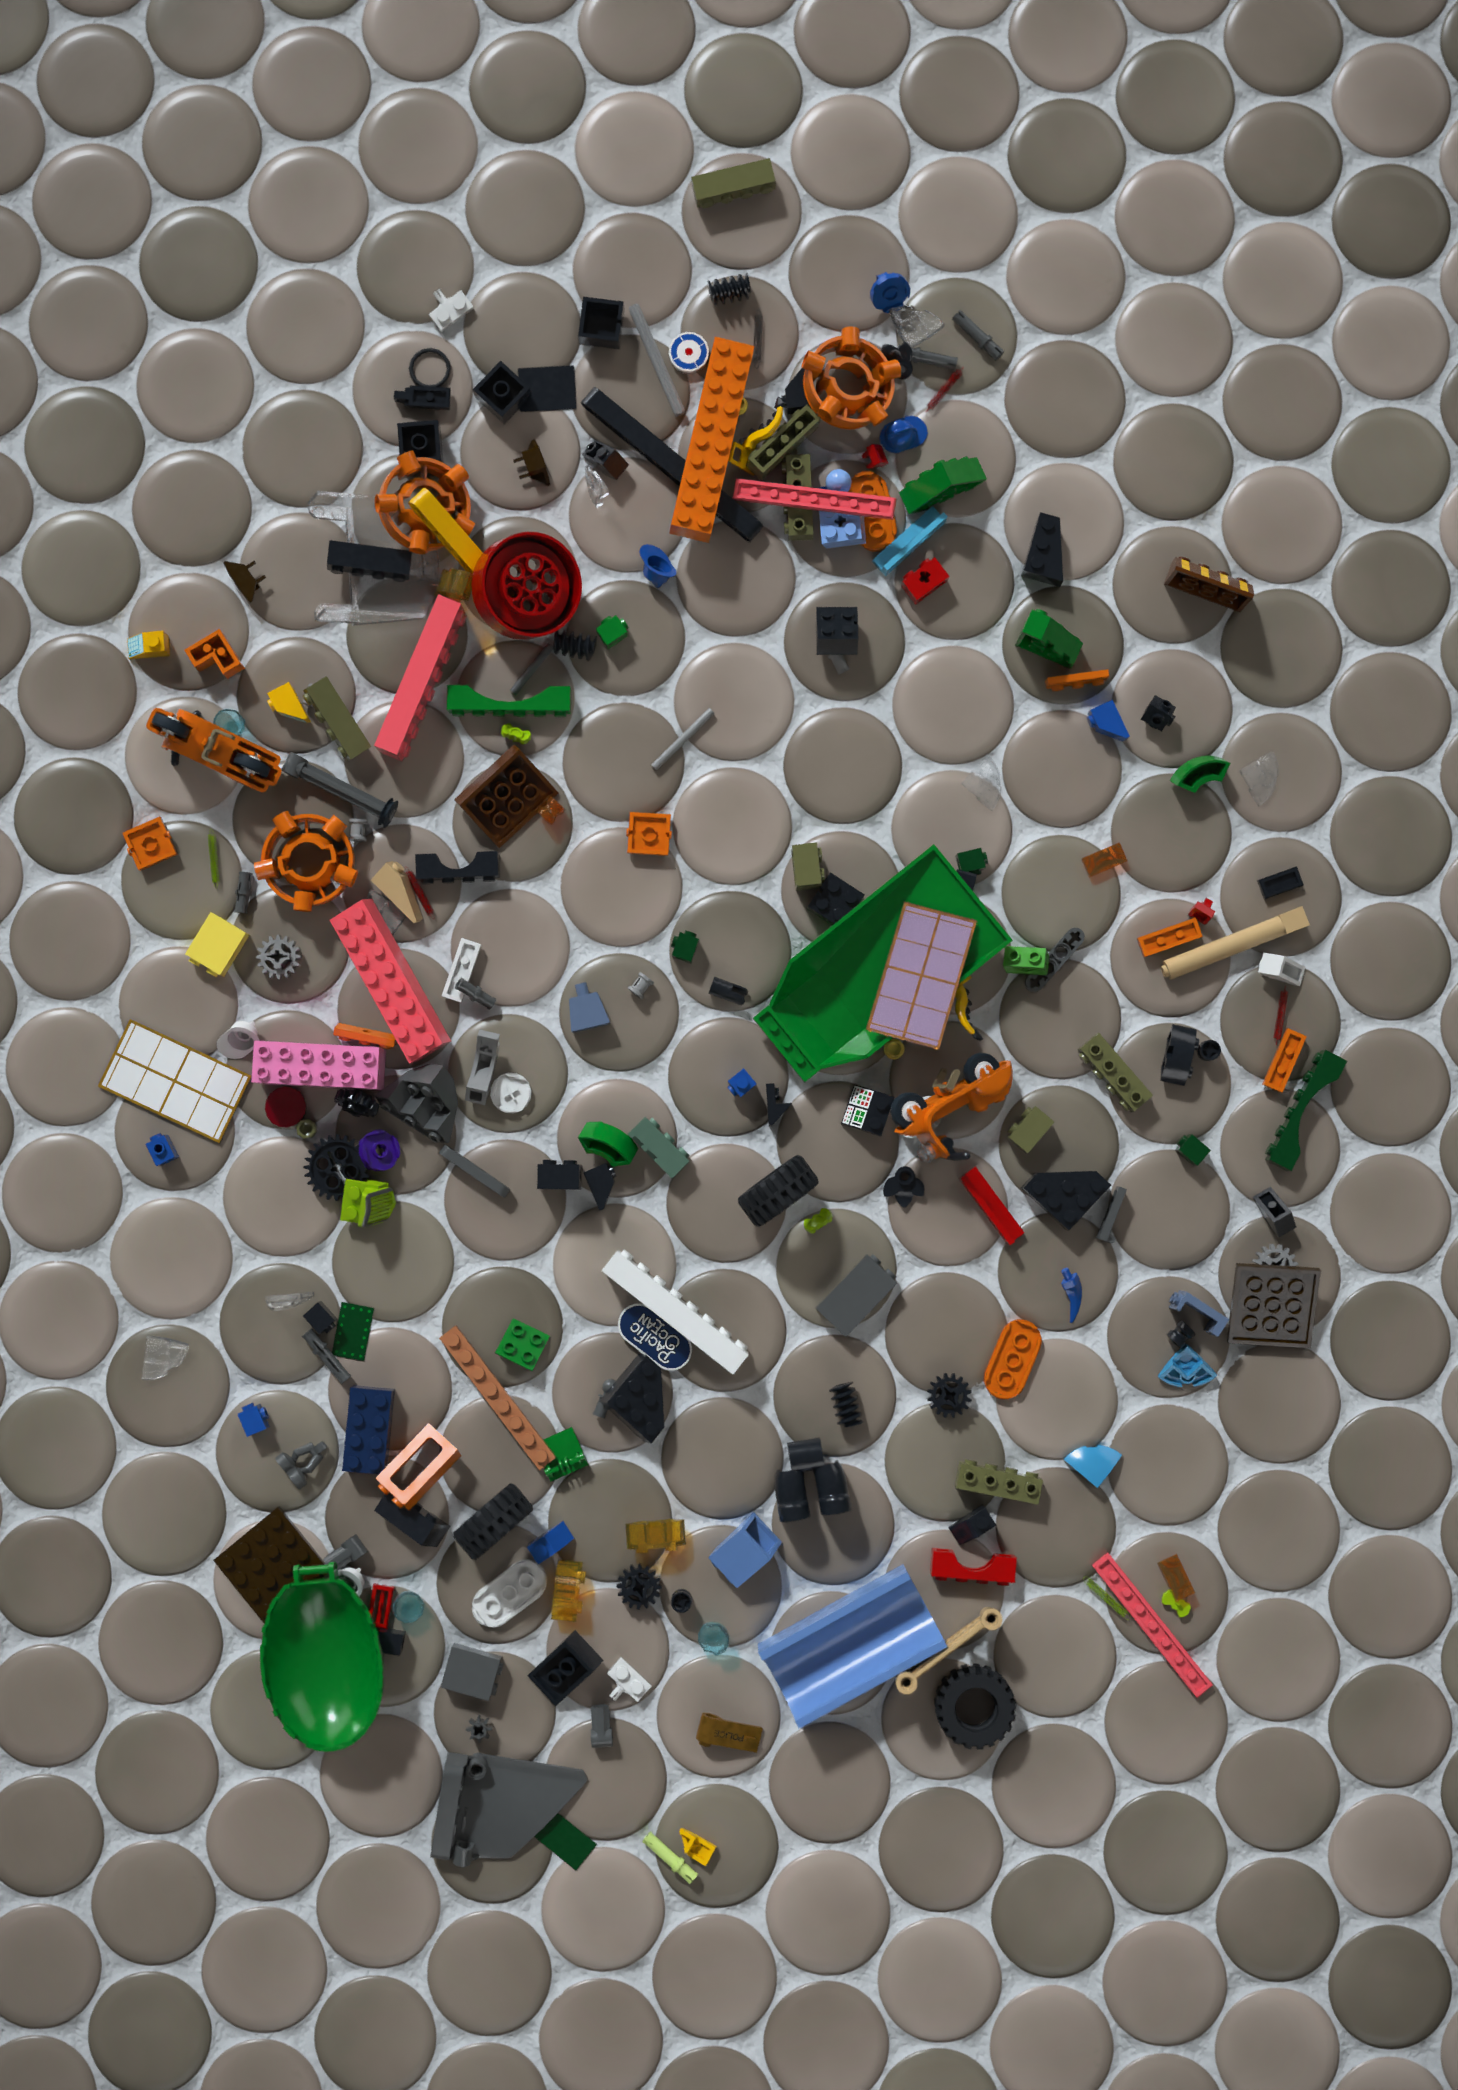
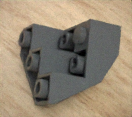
[375,1064,458,1144]

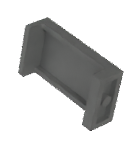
[815,1254,897,1337]

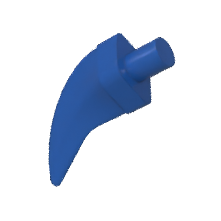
[1061,1268,1082,1323]

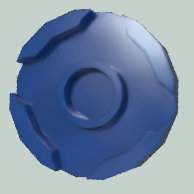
[870,272,911,313]

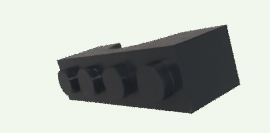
[415,851,500,885]

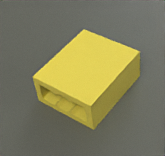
[185,912,249,978]

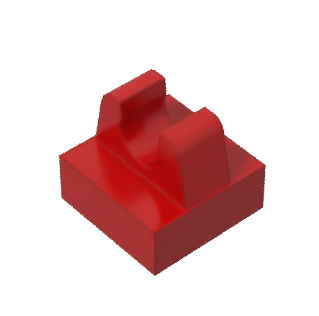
[862,444,889,469]
[1188,898,1216,925]

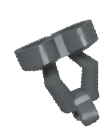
[275,1441,327,1489]

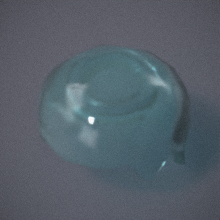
[213,709,245,736]
[392,1591,425,1623]
[698,1621,729,1656]

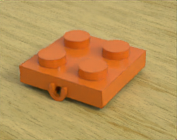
[626,812,672,856]
[122,816,178,871]

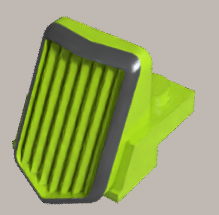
[340,1179,396,1228]

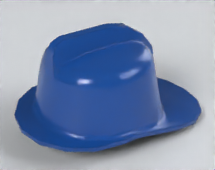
[880,416,928,453]
[639,544,677,588]

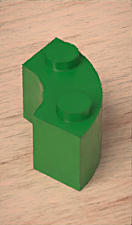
[1170,756,1231,793]
[578,1121,639,1167]

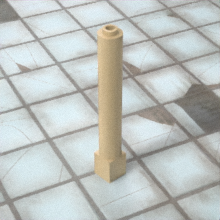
[1161,906,1310,980]

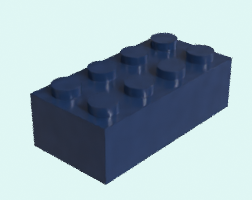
[342,1385,395,1474]

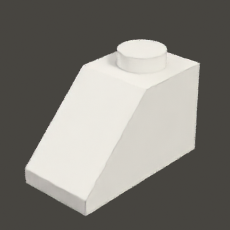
[1258,953,1305,986]

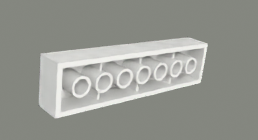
[602,1249,749,1374]

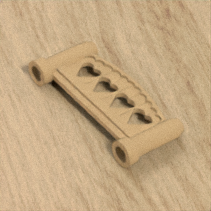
[896,1607,1002,1694]

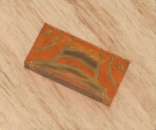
[1081,842,1127,878]
[1157,1554,1195,1602]

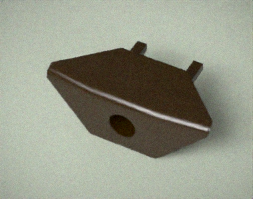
[513,439,550,486]
[223,560,266,603]

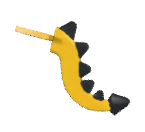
[728,397,785,476]
[955,976,983,1041]

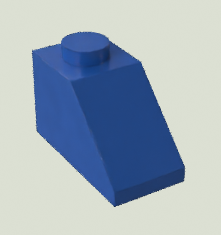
[1087,700,1130,742]
[527,1521,574,1565]

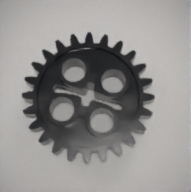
[303,1134,371,1201]

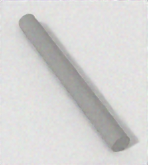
[651,708,715,771]

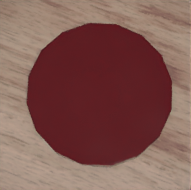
[265,1087,307,1128]

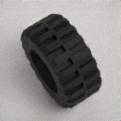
[738,1155,818,1227]
[453,1483,533,1560]
[934,1663,1016,1750]

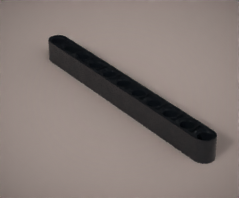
[581,387,763,542]

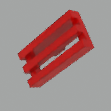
[369,1583,395,1629]

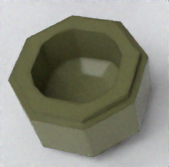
[296,1119,317,1139]

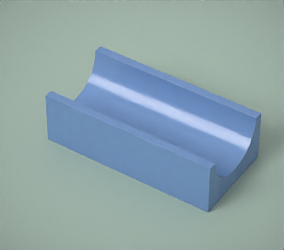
[758,1564,948,1729]

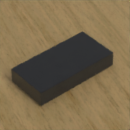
[1257,866,1304,900]

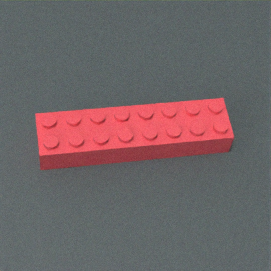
[374,594,467,761]
[330,898,451,1064]

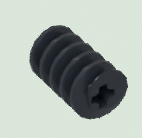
[707,273,751,306]
[553,629,597,661]
[829,1382,864,1428]

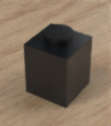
[303,1301,338,1334]
[378,1628,406,1656]

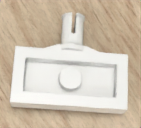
[429,289,474,333]
[607,1657,652,1702]

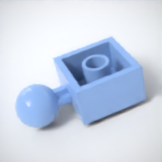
[819,469,866,549]

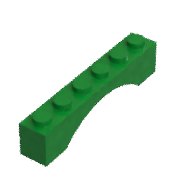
[447,685,571,718]

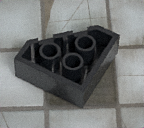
[1021,1171,1111,1231]
[599,1354,665,1444]

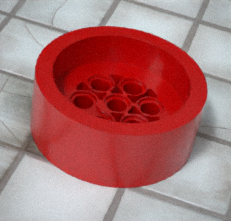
[471,532,582,640]

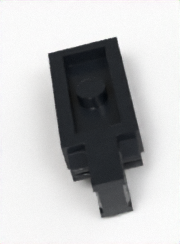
[394,385,451,410]

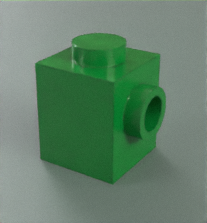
[596,615,629,649]

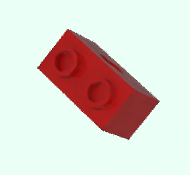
[901,557,950,605]

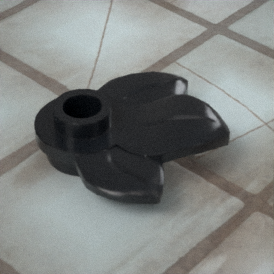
[881,342,913,379]
[883,1166,925,1208]

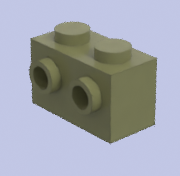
[1007,1106,1054,1154]

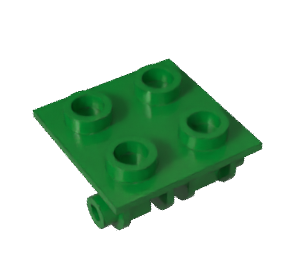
[495,1318,550,1371]
[543,1427,589,1482]

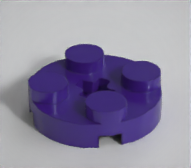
[359,1129,400,1172]

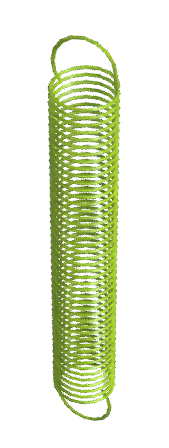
[208,829,220,889]
[1083,1576,1130,1620]

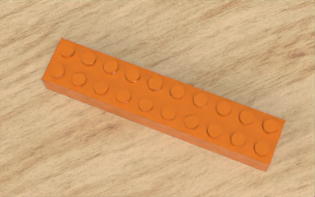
[669,336,755,543]

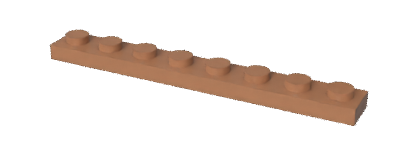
[439,1325,556,1471]

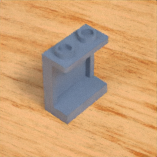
[1169,1290,1229,1337]

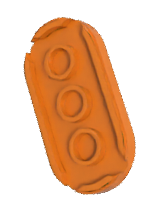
[848,471,897,552]
[984,1319,1042,1400]

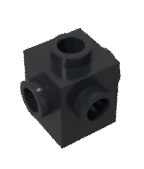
[1141,695,1176,732]

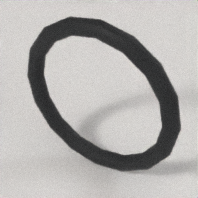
[409,348,451,387]

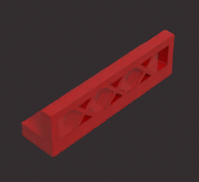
[958,1166,1024,1245]

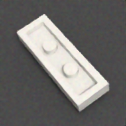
[442,938,482,1003]

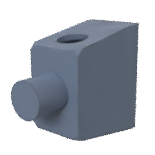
[569,982,611,1033]

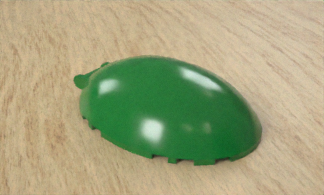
[260,1562,384,1752]

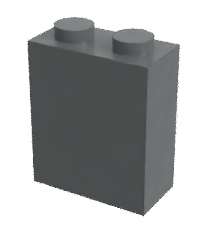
[441,1643,504,1701]

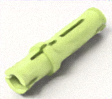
[642,1831,698,1884]

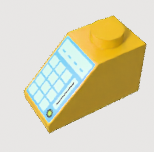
[127,631,170,659]
[267,682,311,723]

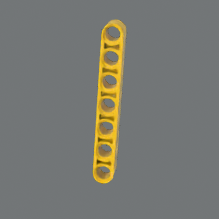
[408,488,515,598]

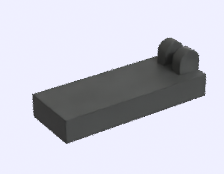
[1096,1186,1127,1243]

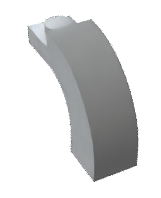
[465,1030,500,1105]

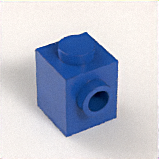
[727,1068,757,1098]
[145,1133,179,1166]
[237,1403,270,1437]

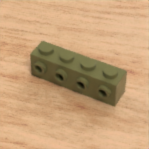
[691,158,776,208]
[747,404,821,481]
[782,454,813,541]
[303,676,371,761]
[1078,1033,1153,1112]
[955,1459,1043,1504]

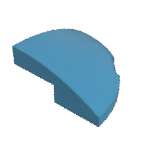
[1158,1343,1217,1387]
[1064,1445,1122,1488]

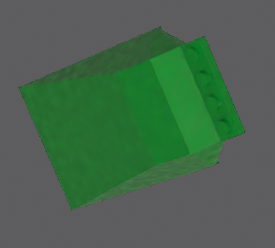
[752,844,1013,1083]

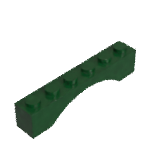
[1265,1050,1348,1171]

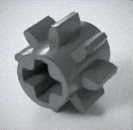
[466,1714,493,1743]

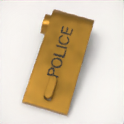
[696,1713,763,1753]

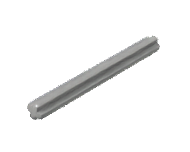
[629,304,685,417]

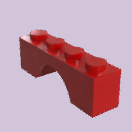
[930,1548,1017,1586]

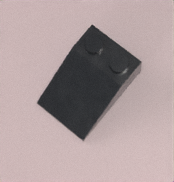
[527,1630,604,1706]

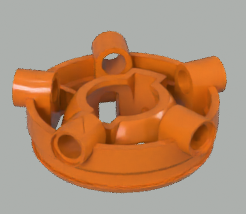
[801,326,901,430]
[374,450,475,555]
[254,811,358,912]

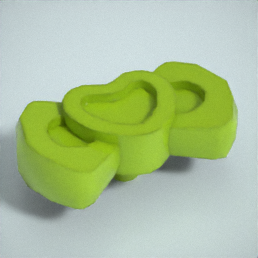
[501,723,531,745]
[804,1208,833,1233]
[1161,1590,1191,1618]

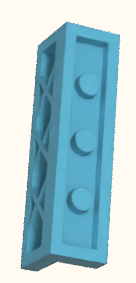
[872,506,948,576]

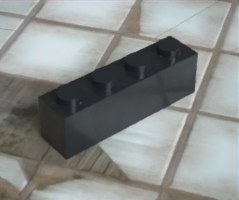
[327,540,412,582]

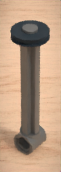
[281,752,398,828]

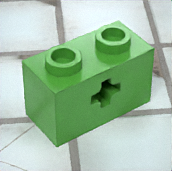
[1003,946,1049,975]

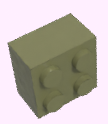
[791,842,825,891]

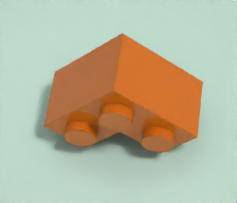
[184,629,245,679]

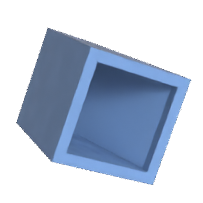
[708,1512,782,1588]

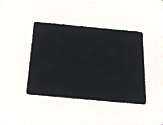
[518,365,576,412]

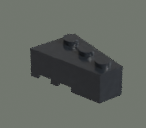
[1021,512,1063,587]
[374,1493,450,1547]

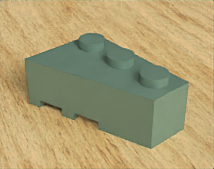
[628,1117,690,1179]

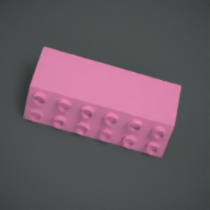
[251,1041,386,1091]

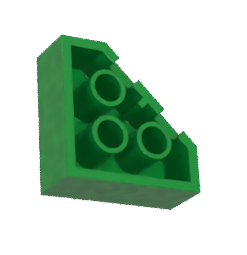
[899,456,987,514]
[1015,609,1083,669]

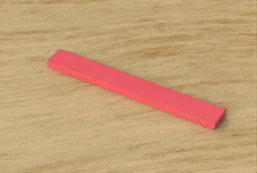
[733,478,897,520]
[1092,1552,1213,1698]

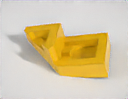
[679,1828,717,1866]

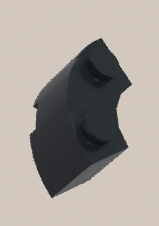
[1160,1024,1199,1086]

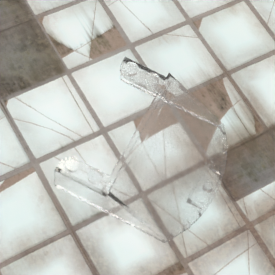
[308,491,439,626]

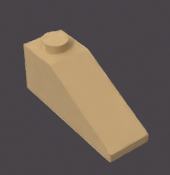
[371,861,423,923]

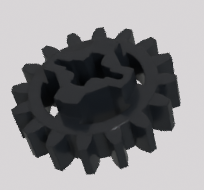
[334,1089,380,1117]
[927,1373,972,1418]
[616,1563,662,1610]

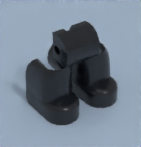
[774,1437,852,1522]

